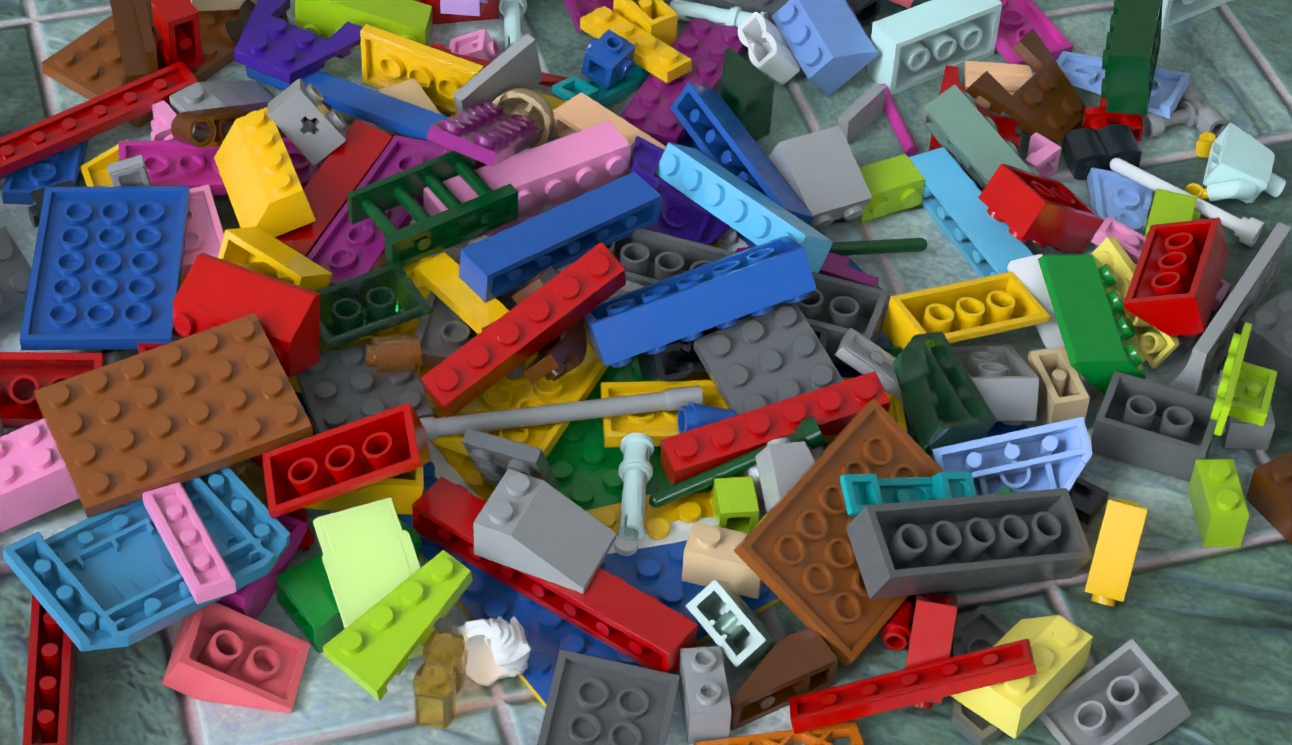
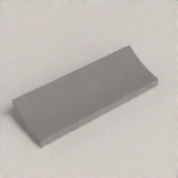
[1164,222,1292,396]

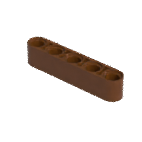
[171,102,332,148]

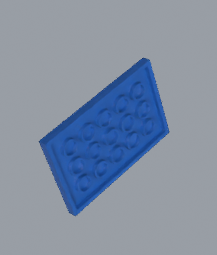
[20,186,190,350]

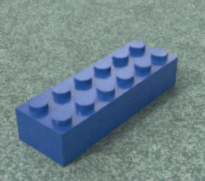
[582,235,817,368]

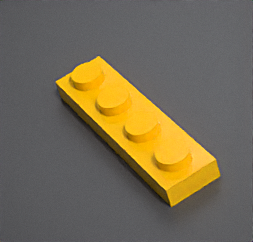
[580,6,692,83]

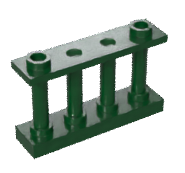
[347,150,518,271]

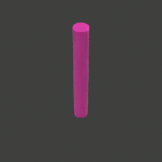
[880,84,918,157]

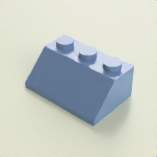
[771,0,879,96]

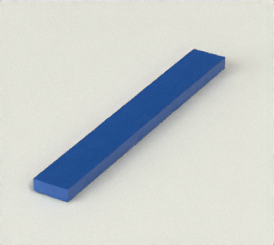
[245,66,448,142]

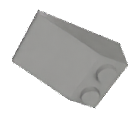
[169,80,275,135]
[938,344,1039,426]
[473,468,616,594]
[1038,639,1192,745]

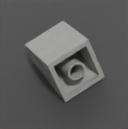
[768,125,872,230]

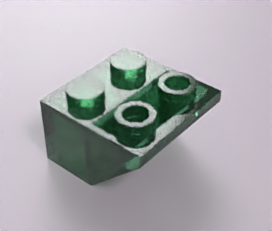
[720,48,775,141]

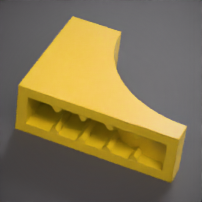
[1084,497,1149,607]

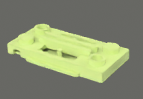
[313,497,441,661]

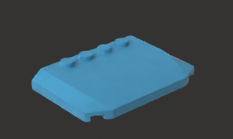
[3,467,290,652]

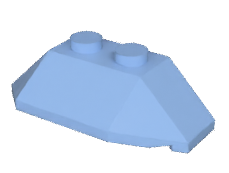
[932,417,1092,496]

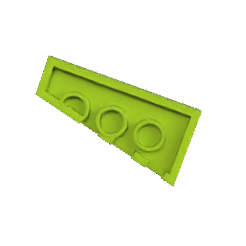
[322,550,473,701]

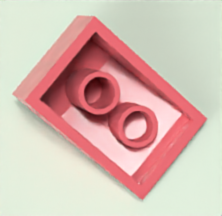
[162,602,311,713]

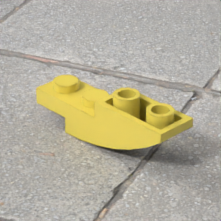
[1091,237,1179,368]

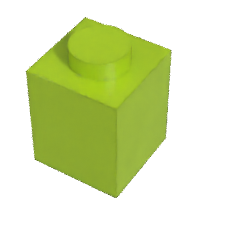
[712,476,759,534]

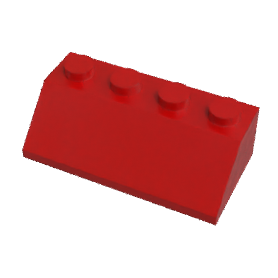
[1123,217,1229,336]
[173,253,320,377]
[0,352,109,428]
[262,402,431,518]

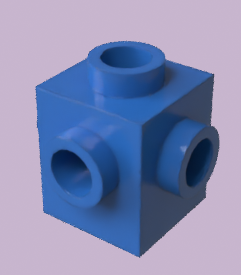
[581,29,636,90]

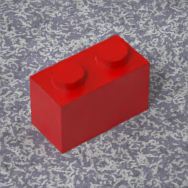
[151,0,204,70]

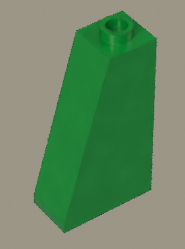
[275,516,422,654]

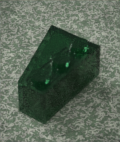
[893,331,997,455]

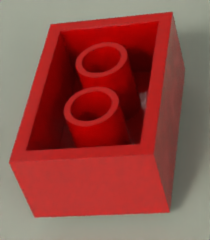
[978,163,1104,254]

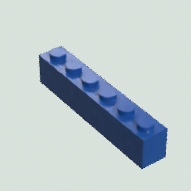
[670,82,814,225]
[459,172,661,303]

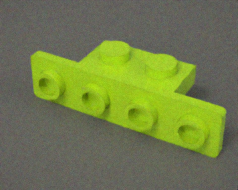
[1210,322,1278,436]

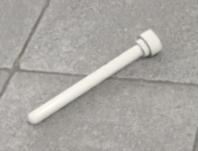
[1110,158,1265,248]

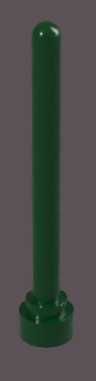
[829,238,928,256]
[649,416,826,508]

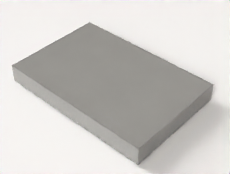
[453,33,543,113]

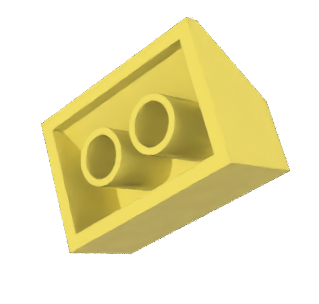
[950,615,1093,739]

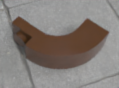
[512,266,587,384]

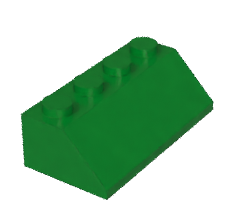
[1038,255,1146,395]

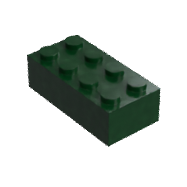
[1101,0,1163,115]

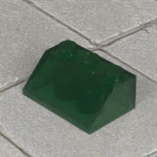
[314,262,431,352]

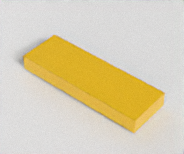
[415,252,509,334]

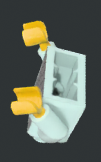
[1185,122,1286,203]

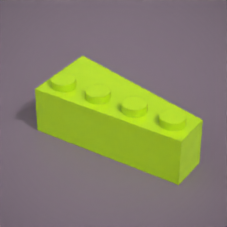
[294,0,433,49]

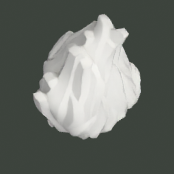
[451,616,531,686]

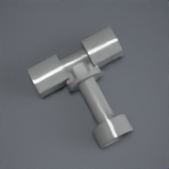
[1142,82,1228,139]

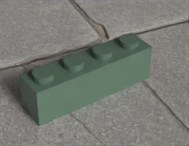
[921,85,1039,191]

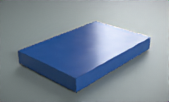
[2,126,89,205]

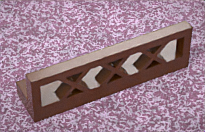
[109,0,159,84]

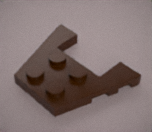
[965,28,1087,144]

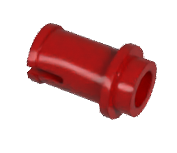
[880,600,915,651]

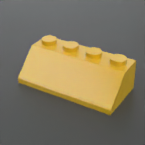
[214,107,316,238]
[881,271,1051,352]

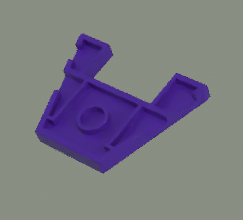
[234,0,363,84]
[630,136,731,246]

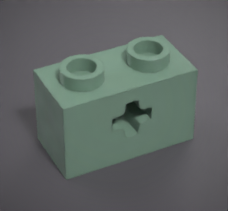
[685,579,777,669]

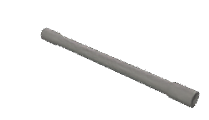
[419,385,703,440]

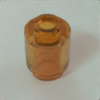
[365,333,422,375]

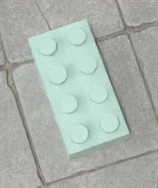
[867,0,1002,95]

